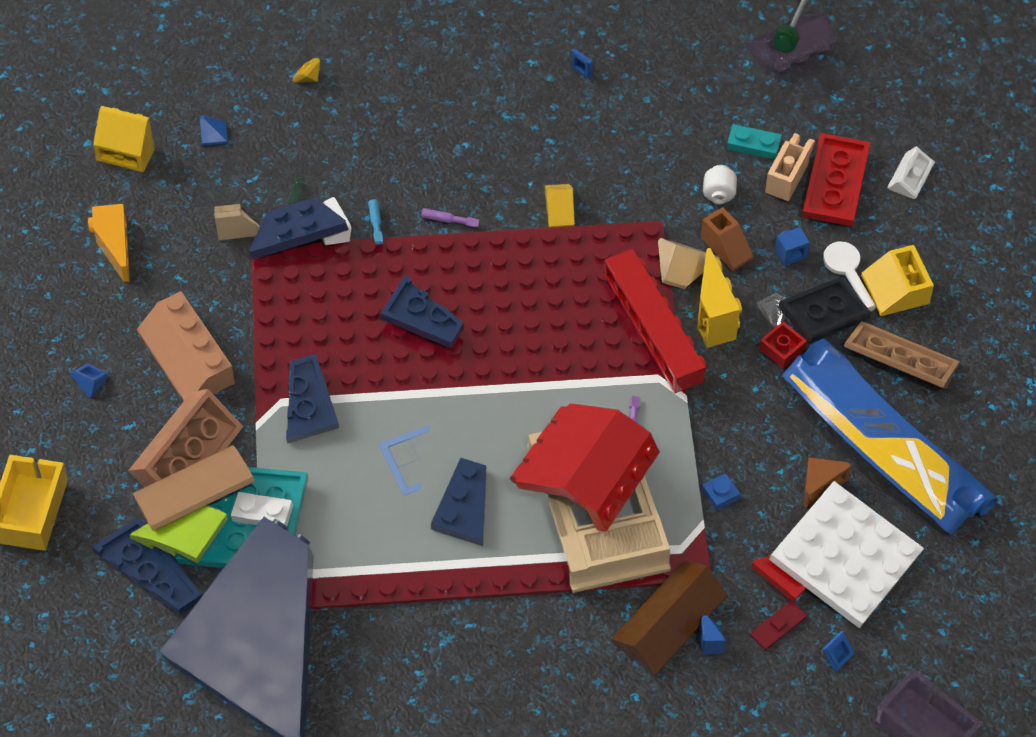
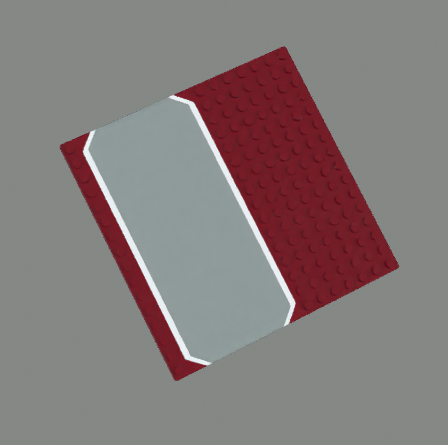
[251,221,711,610]

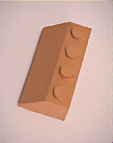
[137,291,235,401]
[128,389,243,488]

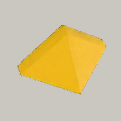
[292,58,320,82]

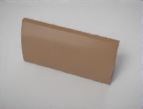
[133,445,255,530]

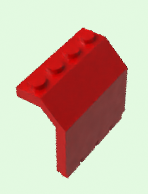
[510,403,660,532]

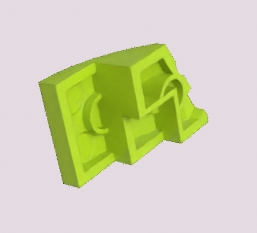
[130,505,228,563]

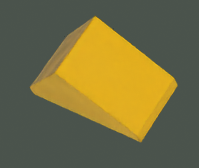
[545,184,574,228]

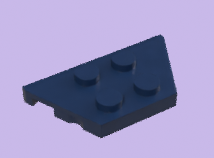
[250,197,349,259]

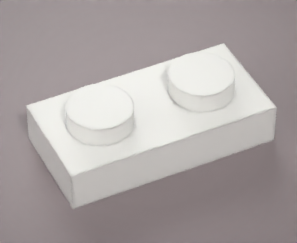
[231,492,293,527]

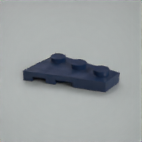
[381,275,464,349]
[286,354,339,444]
[431,458,487,546]

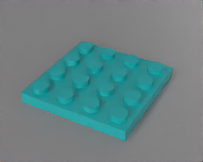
[176,467,309,568]

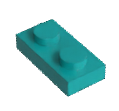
[727,124,782,160]

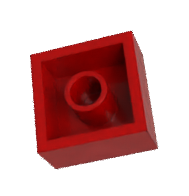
[759,321,807,369]

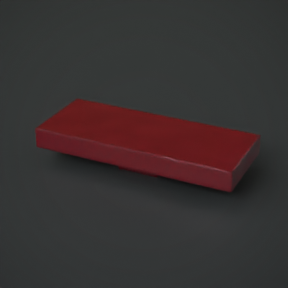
[750,601,807,651]

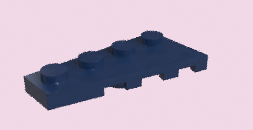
[92,517,202,615]

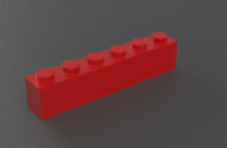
[604,249,707,393]

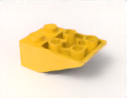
[697,248,742,348]

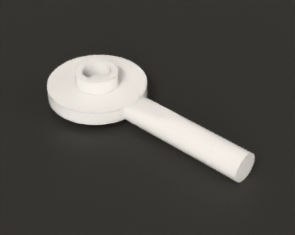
[823,242,876,311]

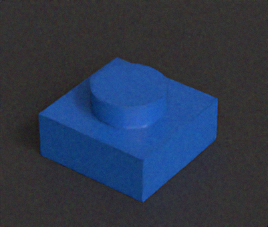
[702,473,740,511]

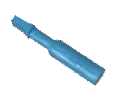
[368,199,383,245]

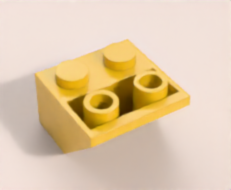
[93,106,155,172]
[861,245,934,316]

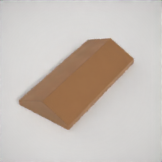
[844,321,960,388]

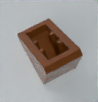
[803,458,851,508]

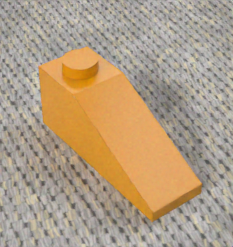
[88,204,130,282]

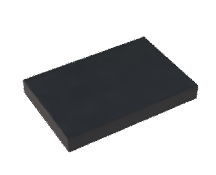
[778,277,872,344]

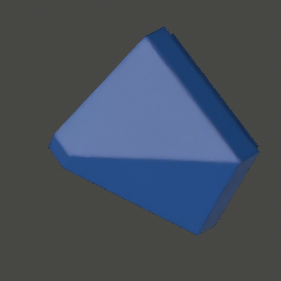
[571,48,592,79]
[200,116,227,146]
[71,363,109,398]

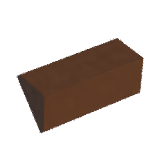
[611,560,727,677]

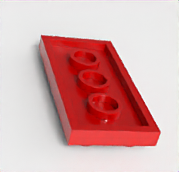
[802,133,870,227]

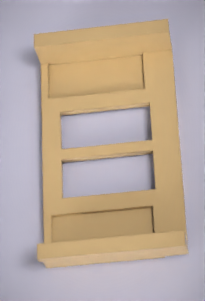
[527,432,671,593]

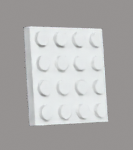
[769,481,924,628]

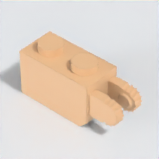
[765,134,815,201]

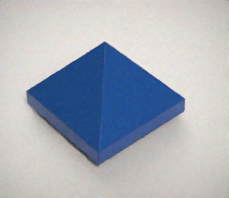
[823,631,855,672]

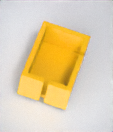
[0,455,68,551]

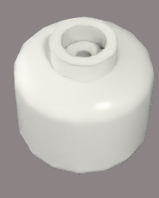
[703,165,737,204]

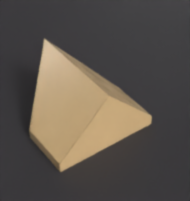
[214,204,260,240]
[658,238,721,289]

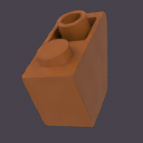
[701,207,753,271]

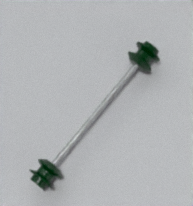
[773,0,807,53]

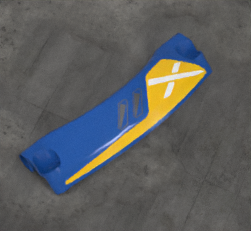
[782,339,998,535]

